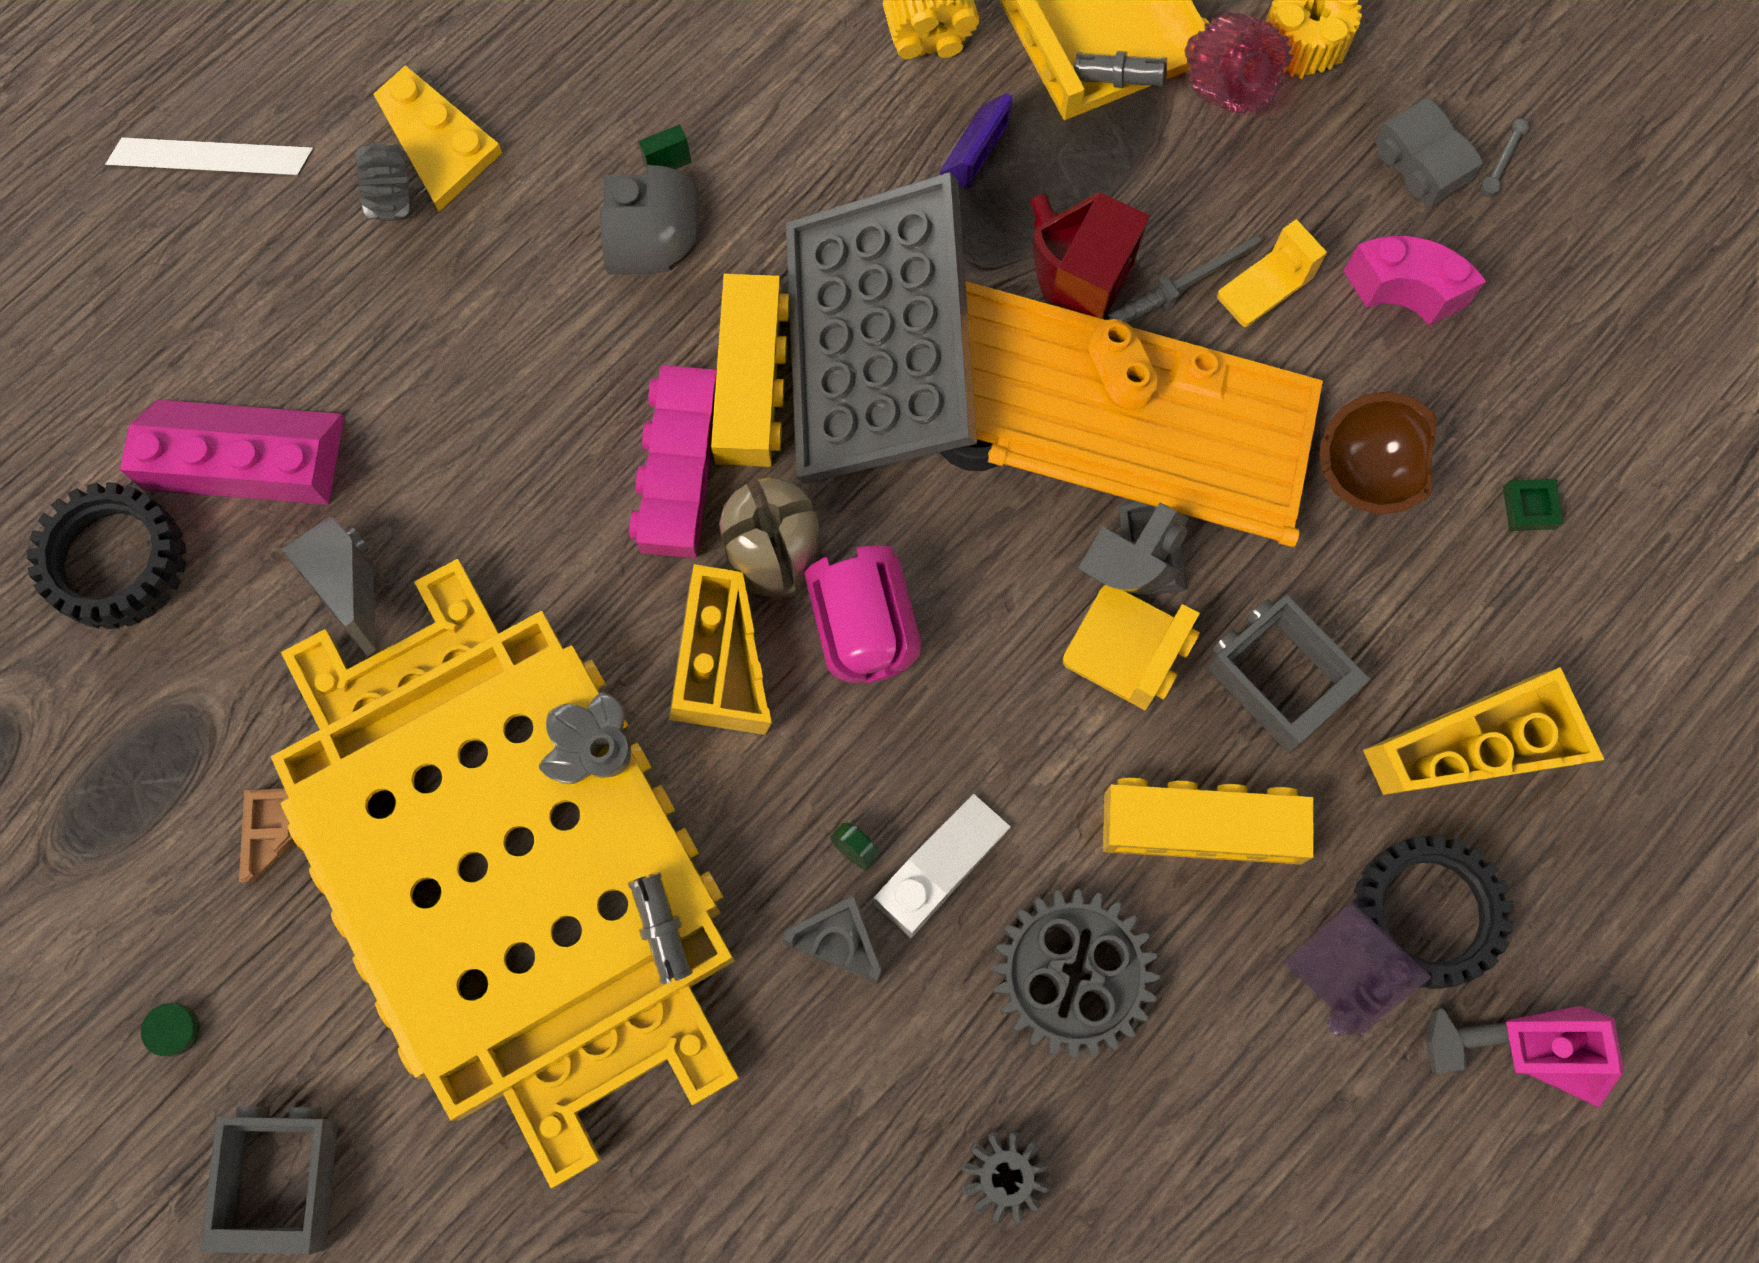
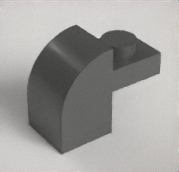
[1078,502,1189,594]

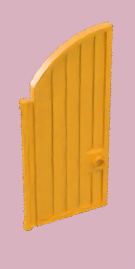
[965,281,1323,548]

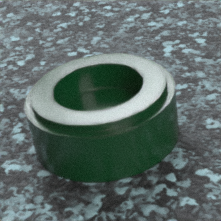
[830,823,880,870]
[141,1003,200,1057]

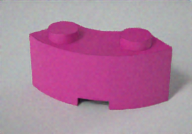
[1343,236,1486,326]

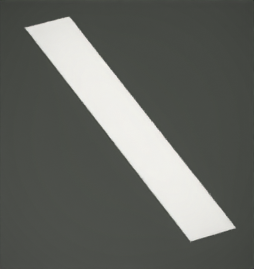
[105,138,313,175]

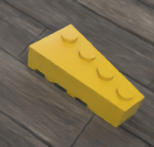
[1363,667,1604,795]

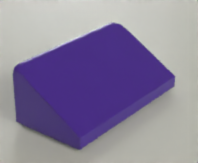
[940,93,1013,189]

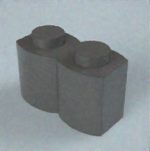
[1375,98,1483,206]

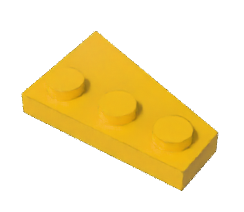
[374,65,502,212]

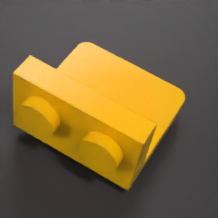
[1063,585,1200,710]

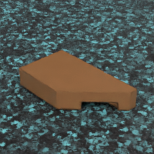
[239,789,295,885]

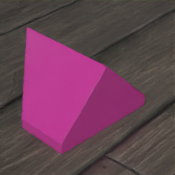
[1506,1006,1624,1108]

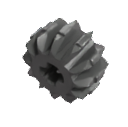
[355,142,410,221]
[961,1132,1051,1225]

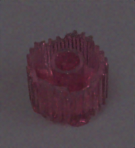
[1184,12,1293,114]

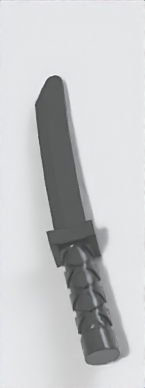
[1105,235,1263,323]

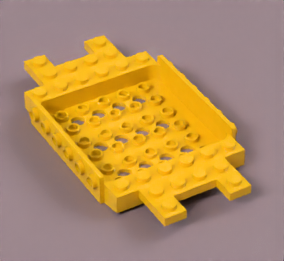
[271,559,740,1189]

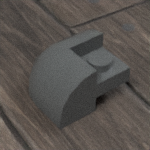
[600,165,699,275]

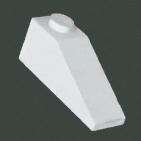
[874,794,1011,939]

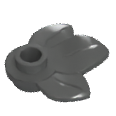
[539,692,631,784]

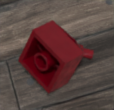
[1030,192,1150,320]

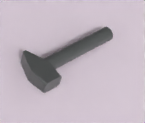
[1425,1008,1510,1074]

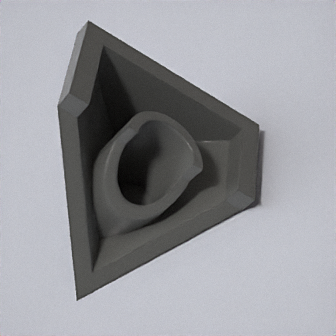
[782,896,881,984]

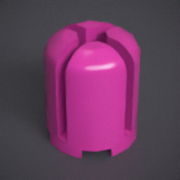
[804,545,922,684]

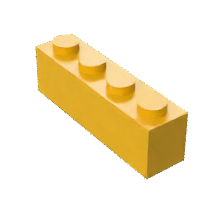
[711,274,789,467]
[1103,778,1313,865]

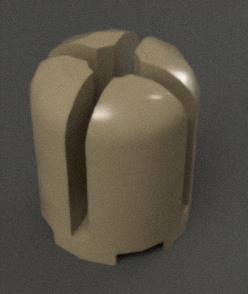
[719,477,822,601]

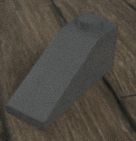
[282,516,376,657]

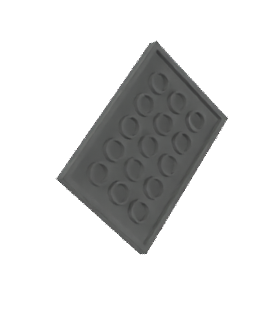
[786,172,977,483]

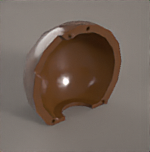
[1319,391,1437,515]

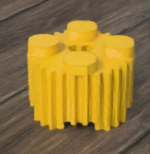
[882,0,979,59]
[1261,0,1362,79]

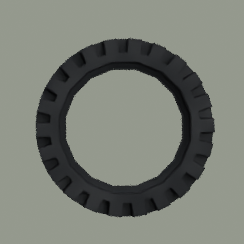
[27,482,187,629]
[1351,835,1514,989]

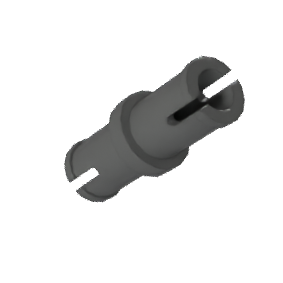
[1074,51,1168,88]
[628,872,693,984]

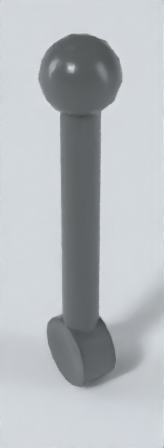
[1480,118,1530,197]

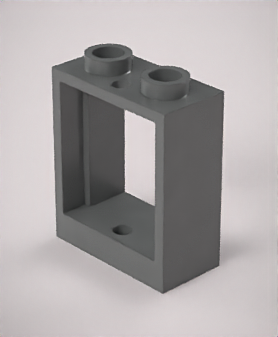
[1207,594,1371,753]
[200,1106,339,1255]

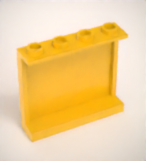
[999,0,1213,121]

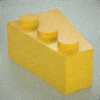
[669,564,772,735]

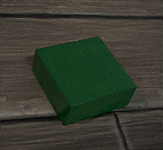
[638,124,692,170]
[1503,479,1563,531]

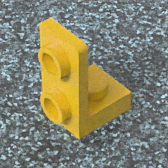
[1217,219,1327,327]

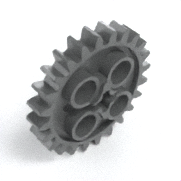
[991,889,1160,1059]

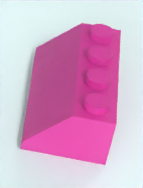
[120,400,344,505]

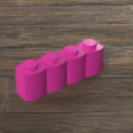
[629,365,717,559]

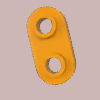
[1088,319,1157,409]

